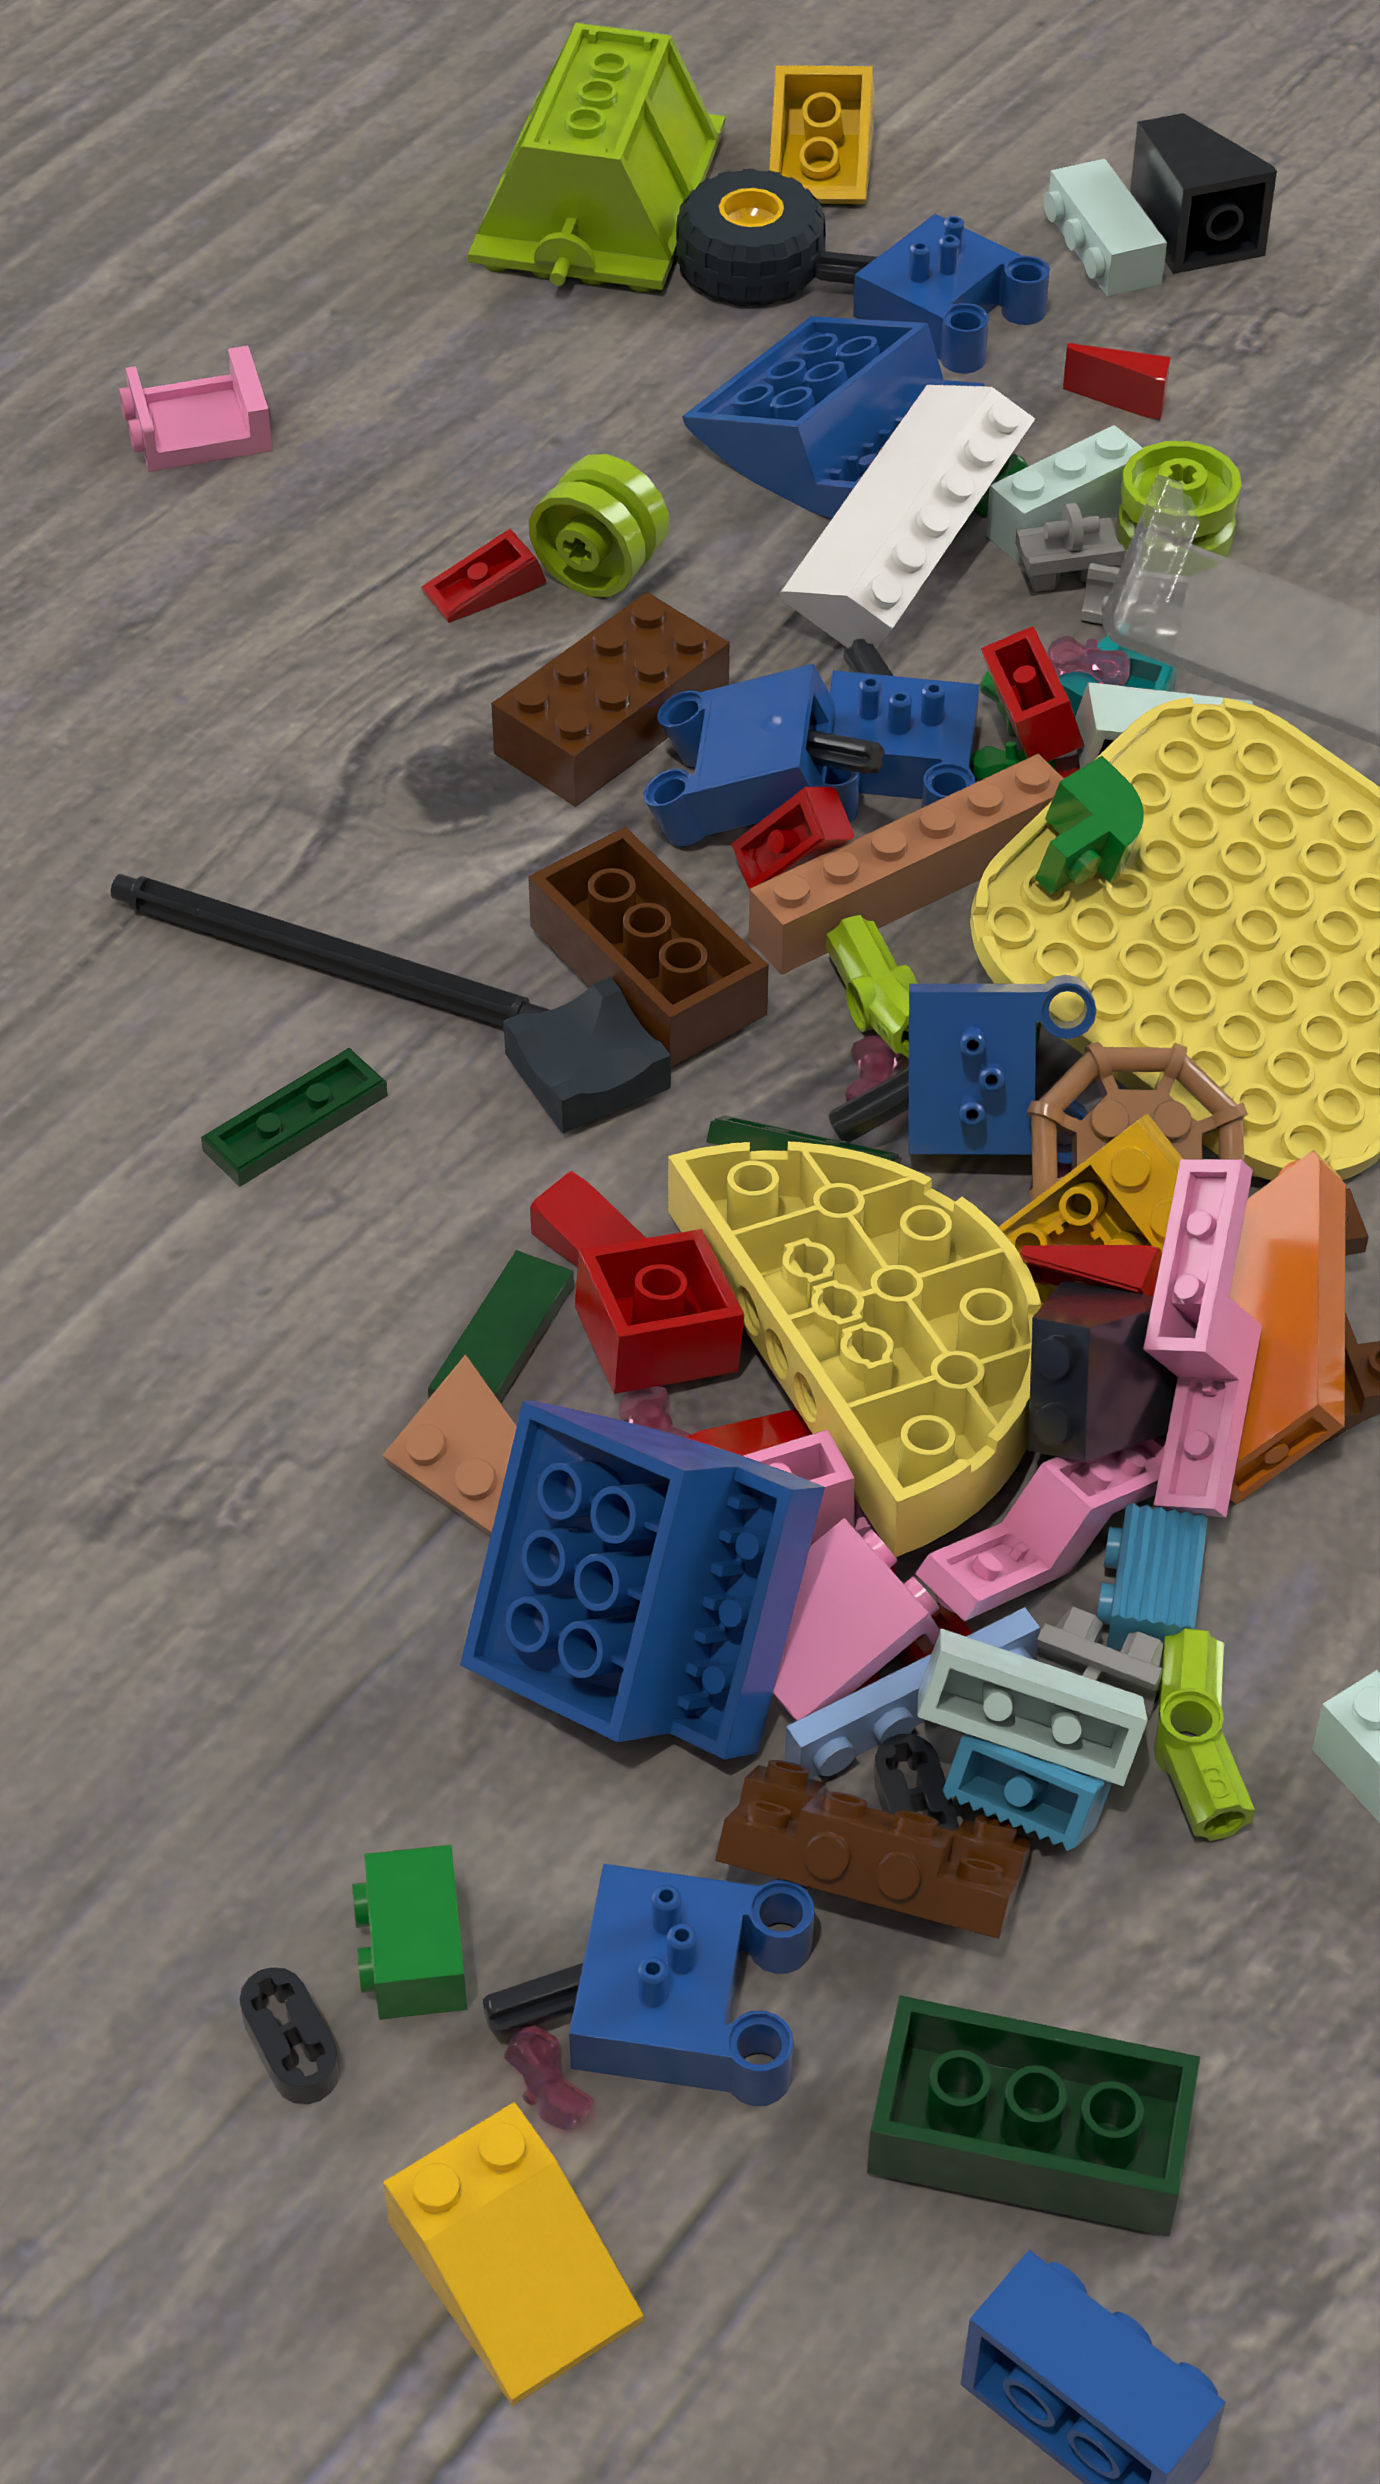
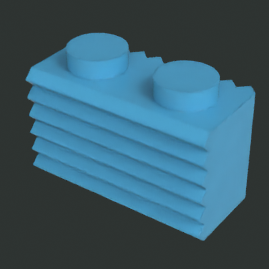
[1097,1503,1208,1657]
[943,1733,1112,1851]

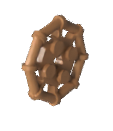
[1026,1042,1250,1201]

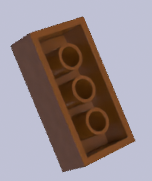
[491,592,730,807]
[528,826,769,1067]

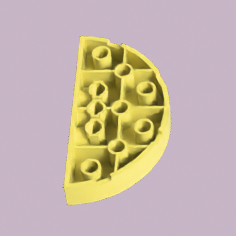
[668,1142,1041,1557]

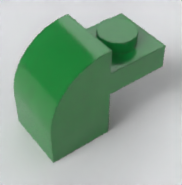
[1035,756,1144,895]

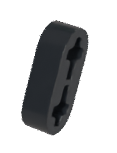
[874,1734,958,1831]
[239,1967,340,2104]

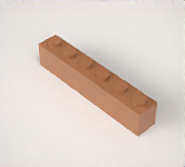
[749,754,1064,975]

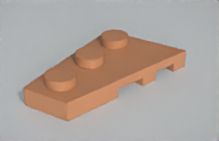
[382,1354,517,1537]

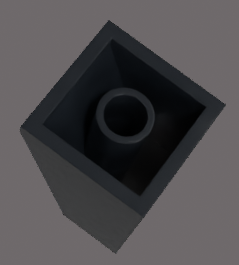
[1130,113,1277,274]
[1028,1281,1177,1462]

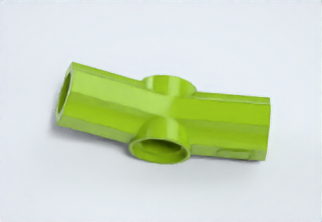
[826,915,918,1060]
[1153,1628,1255,1841]

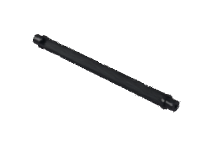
[111,874,549,1028]

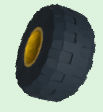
[676,169,826,306]

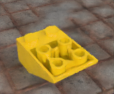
[999,1113,1183,1306]

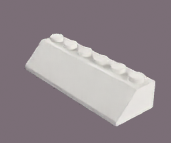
[777,385,1035,649]

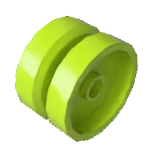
[1116,441,1242,575]
[529,454,669,597]

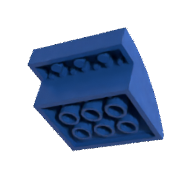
[682,316,985,519]
[460,1401,825,1759]

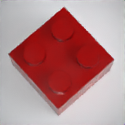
[575,1229,745,1394]

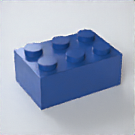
[960,2250,1226,2484]

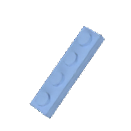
[785,1607,1040,1779]

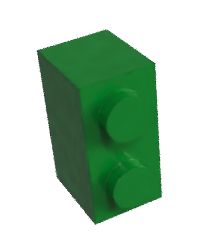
[352,1844,467,2020]

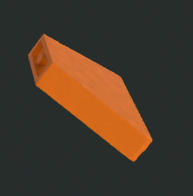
[1177,1150,1346,1504]

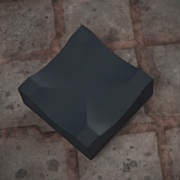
[503,977,671,1133]

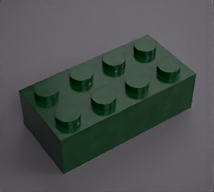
[867,1995,1200,2236]

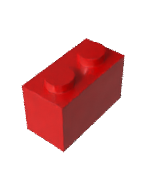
[980,626,1085,762]

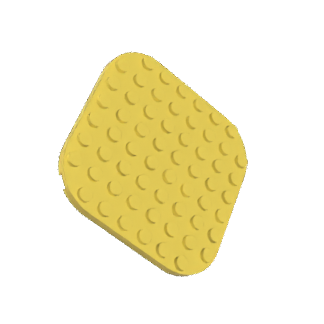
[970,697,1380,1180]

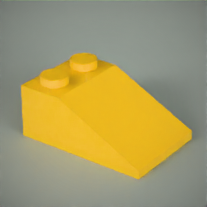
[769,65,875,204]
[383,2101,644,2406]

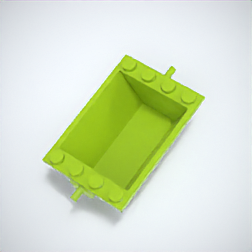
[468,22,726,292]

